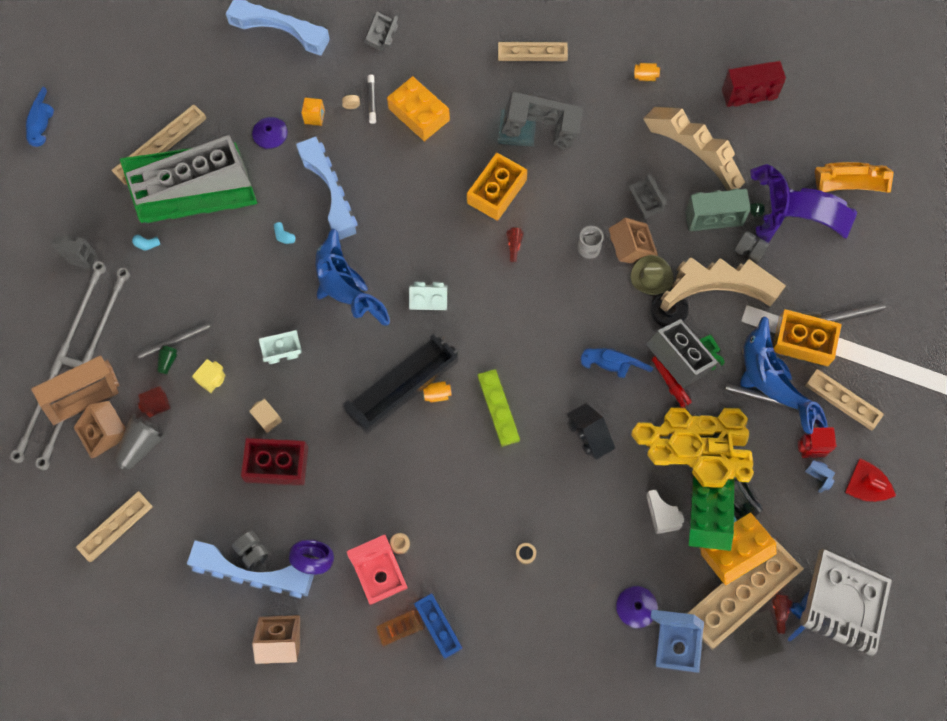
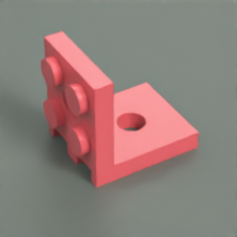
[346,535,408,605]

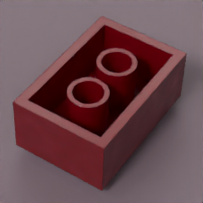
[722,61,786,107]
[241,438,309,486]

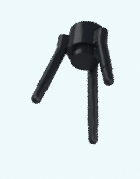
[734,479,763,517]

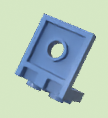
[651,610,704,673]

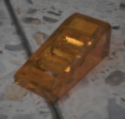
[376,610,424,646]

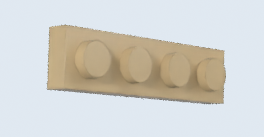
[498,42,568,61]
[805,369,884,431]
[76,491,153,563]

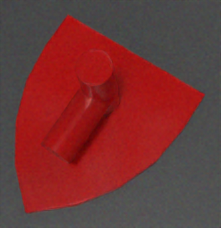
[845,458,896,502]

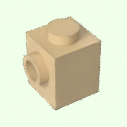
[249,399,282,433]

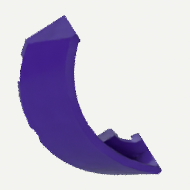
[750,164,790,242]
[785,188,857,239]

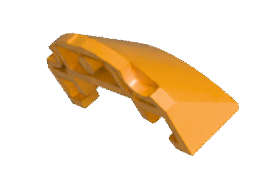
[815,162,894,193]

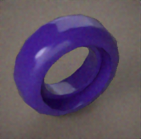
[289,540,334,575]

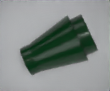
[156,345,178,375]

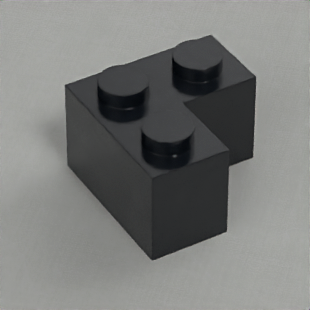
[566,403,616,460]

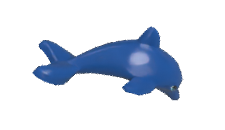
[315,228,390,326]
[740,316,828,434]

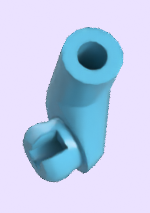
[132,234,161,251]

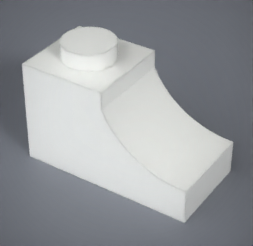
[646,490,684,534]

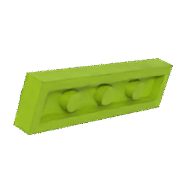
[477,369,520,447]

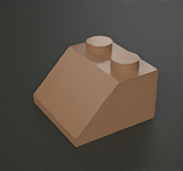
[609,218,658,264]
[74,401,125,458]
[252,615,300,664]

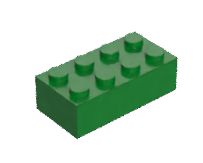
[688,475,735,551]

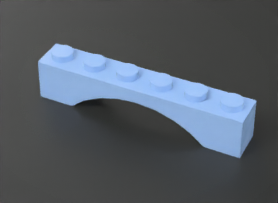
[226,0,330,56]
[296,137,358,240]
[187,541,314,599]

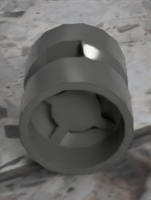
[735,231,770,264]
[232,531,270,570]

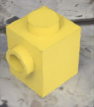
[192,359,226,393]

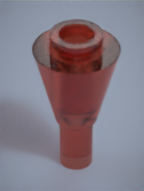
[506,227,524,262]
[771,595,793,634]

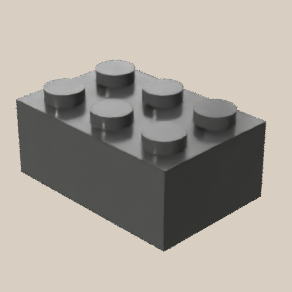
[646,319,718,388]

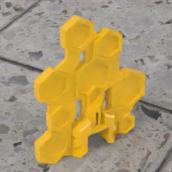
[631,408,754,488]

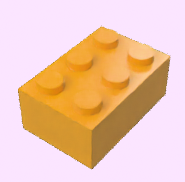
[387,76,450,142]
[467,152,527,221]
[773,309,842,367]
[700,513,777,586]

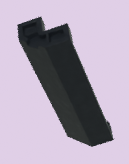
[342,334,458,434]

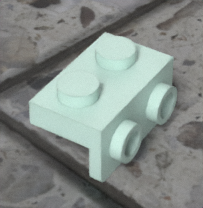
[409,282,448,310]
[259,330,302,364]

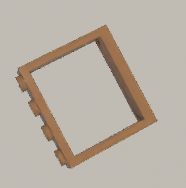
[31,355,120,425]

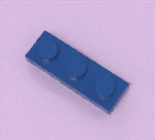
[414,593,463,659]

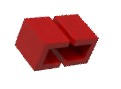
[798,427,837,458]

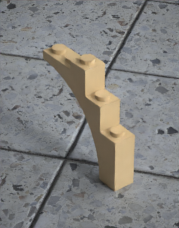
[643,107,745,191]
[660,257,786,312]

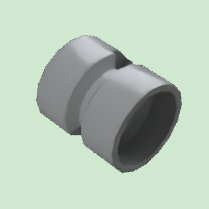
[578,226,604,259]

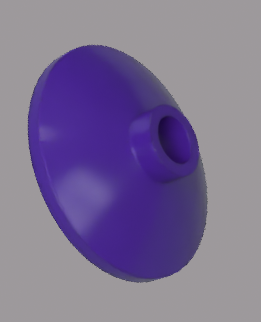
[252,117,288,149]
[616,586,658,628]

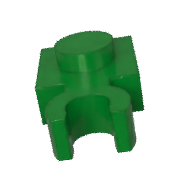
[699,334,725,370]

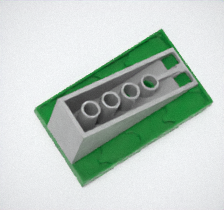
[119,135,258,223]

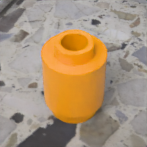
[634,63,660,81]
[423,381,452,403]

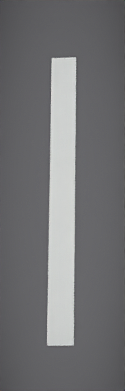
[741,305,947,395]

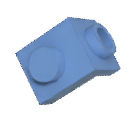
[805,460,835,493]

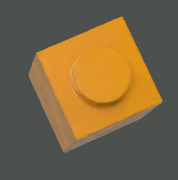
[301,97,325,126]

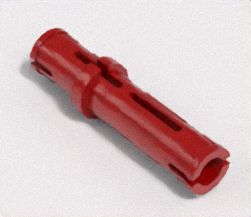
[651,356,692,408]

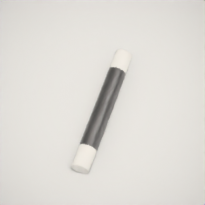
[367,75,376,123]

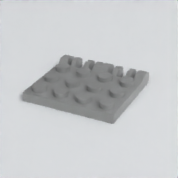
[800,549,892,656]

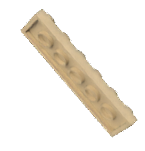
[687,539,804,650]

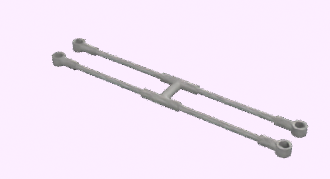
[10,261,130,470]

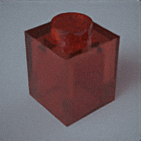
[138,386,171,417]

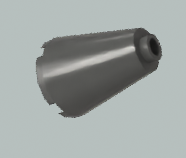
[114,414,166,470]

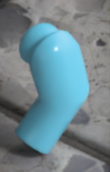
[273,222,296,244]

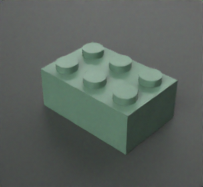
[685,188,751,232]

